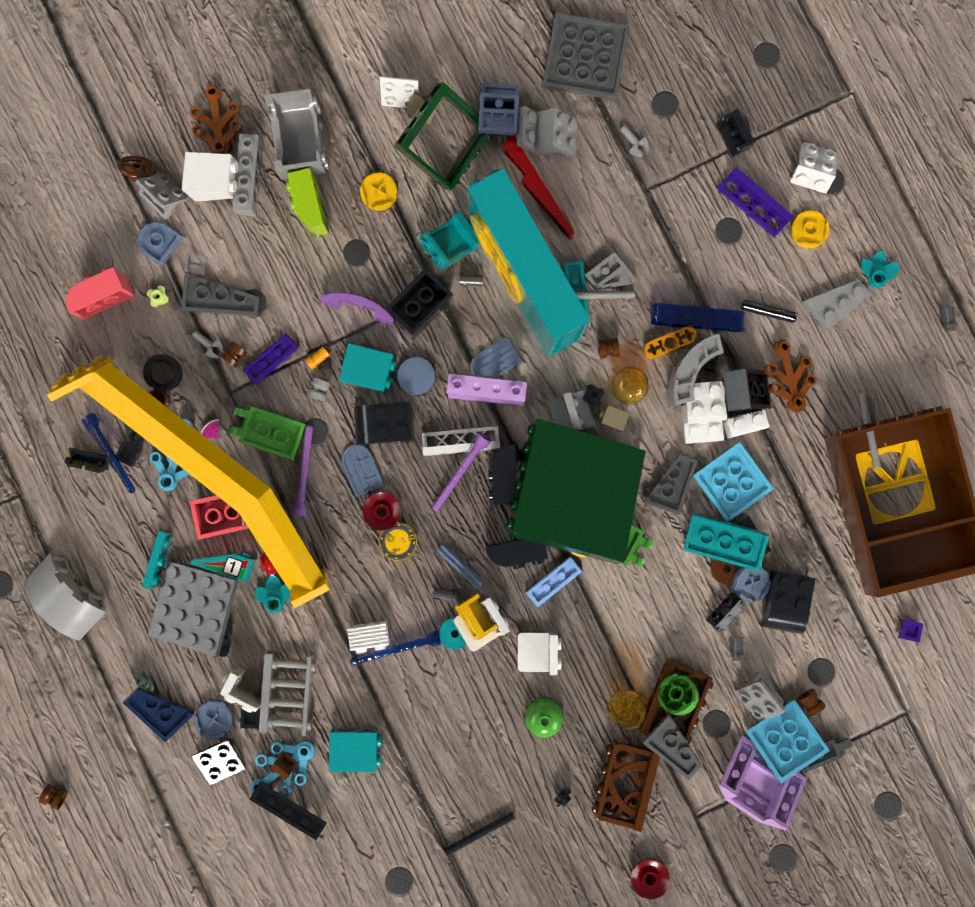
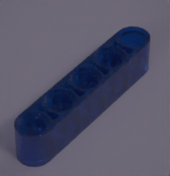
[650,303,745,332]

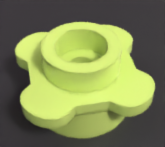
[147,286,169,307]

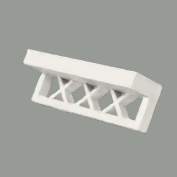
[422,426,500,456]

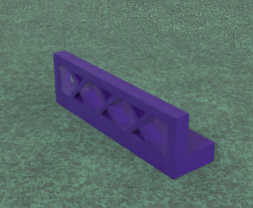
[717,167,794,238]

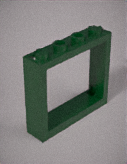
[394,82,490,190]

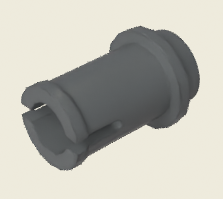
[460,273,483,288]
[941,307,958,332]
[433,588,458,604]
[730,637,746,661]

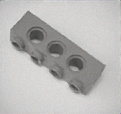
[233,134,263,216]

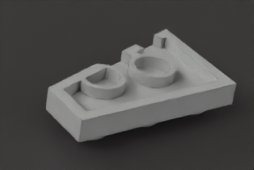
[802,279,871,331]

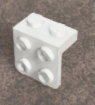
[790,142,838,194]
[453,598,510,651]
[518,632,561,675]
[220,667,261,712]

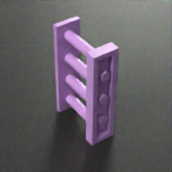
[446,374,527,406]

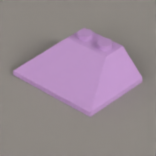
[719,735,807,830]

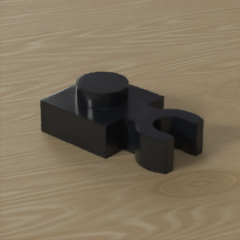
[114,431,145,467]

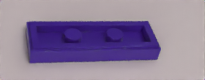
[243,333,299,385]

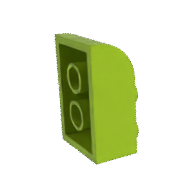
[285,168,329,235]

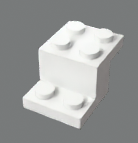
[681,381,727,444]

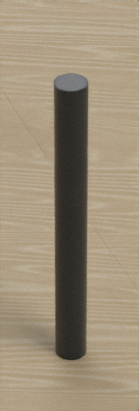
[444,812,516,856]

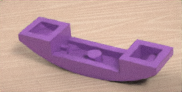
[319,293,395,326]

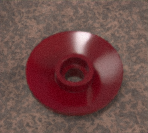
[362,492,401,531]
[631,859,670,900]

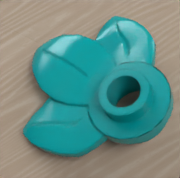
[861,251,899,288]
[255,575,290,613]

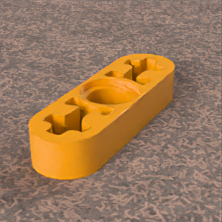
[643,326,697,359]

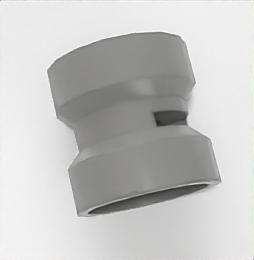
[306,377,331,402]

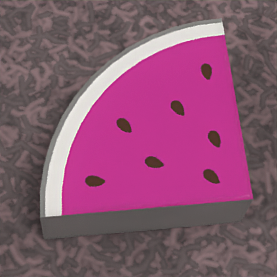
[201,419,220,439]

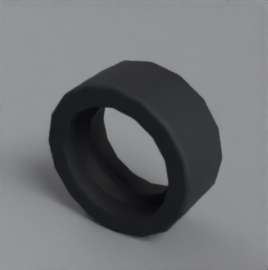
[143,354,183,392]

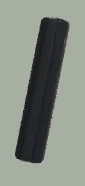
[741,300,797,323]

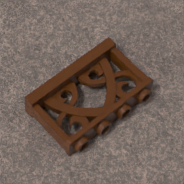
[638,657,713,744]
[592,740,660,832]

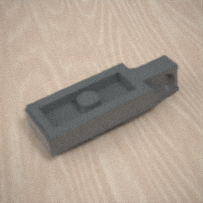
[804,738,853,772]

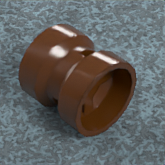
[597,338,620,359]
[220,341,247,368]
[149,389,171,408]
[798,688,826,716]
[39,784,67,810]

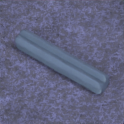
[437,544,483,589]

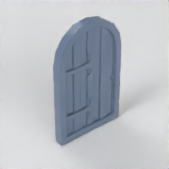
[470,337,522,379]
[342,445,385,497]

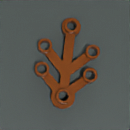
[190,85,242,154]
[764,340,817,413]

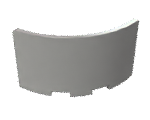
[666,334,724,409]
[24,553,106,640]

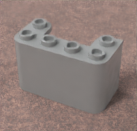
[264,89,329,180]

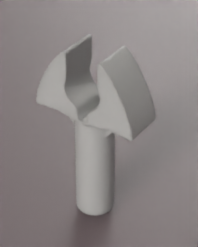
[620,125,649,157]
[192,331,225,359]

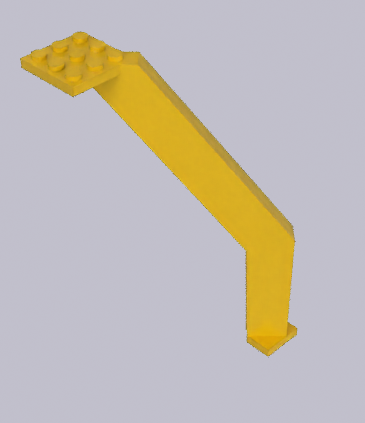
[47,355,329,608]

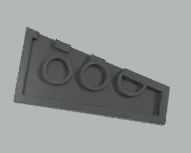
[181,273,260,317]

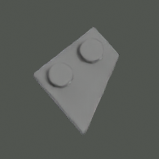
[585,252,637,291]

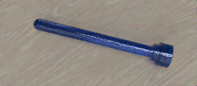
[81,413,136,493]
[350,630,441,665]

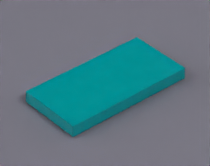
[683,513,770,572]

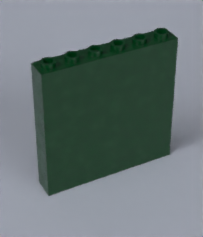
[506,418,646,565]

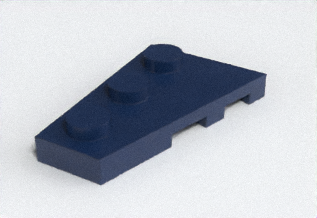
[123,687,194,742]

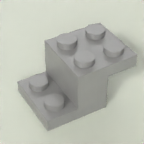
[517,106,577,158]

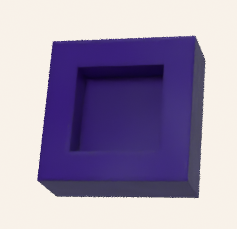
[898,619,923,643]

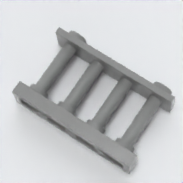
[259,651,317,736]

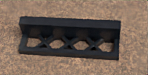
[249,782,327,841]

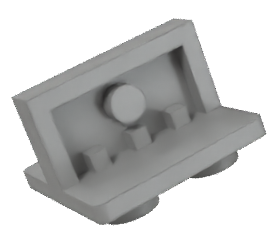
[136,173,187,219]
[548,390,594,431]
[735,672,786,721]

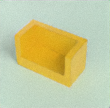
[455,594,498,641]

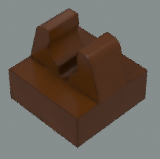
[271,752,299,780]

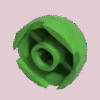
[658,674,699,715]
[524,697,563,738]

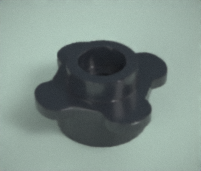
[583,384,604,406]
[554,789,572,808]

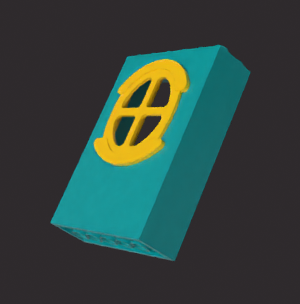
[467,168,590,358]

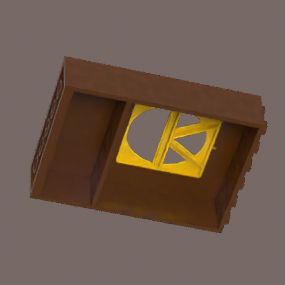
[824,406,975,598]

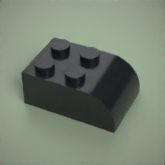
[385,268,453,339]
[722,369,772,412]
[354,402,413,445]
[488,445,516,505]
[485,538,548,569]
[761,570,816,634]

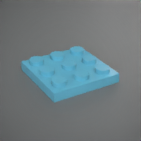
[693,442,774,522]
[745,700,830,783]

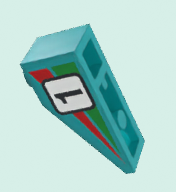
[190,551,257,582]

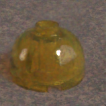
[610,367,649,405]
[606,689,647,729]

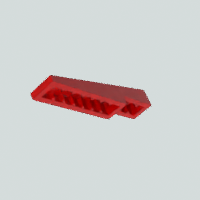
[502,136,575,240]

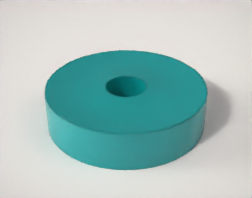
[439,618,466,650]

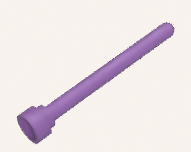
[291,425,313,516]
[432,433,491,511]

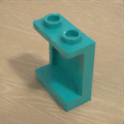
[420,211,480,270]
[339,343,397,393]
[329,728,382,772]

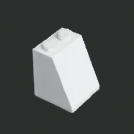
[182,152,238,201]

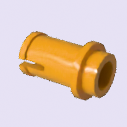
[305,346,330,369]

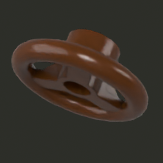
[117,156,156,182]

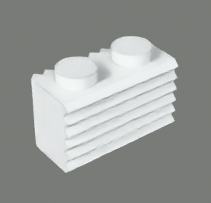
[723,409,769,439]
[347,620,390,653]

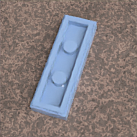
[526,556,582,607]

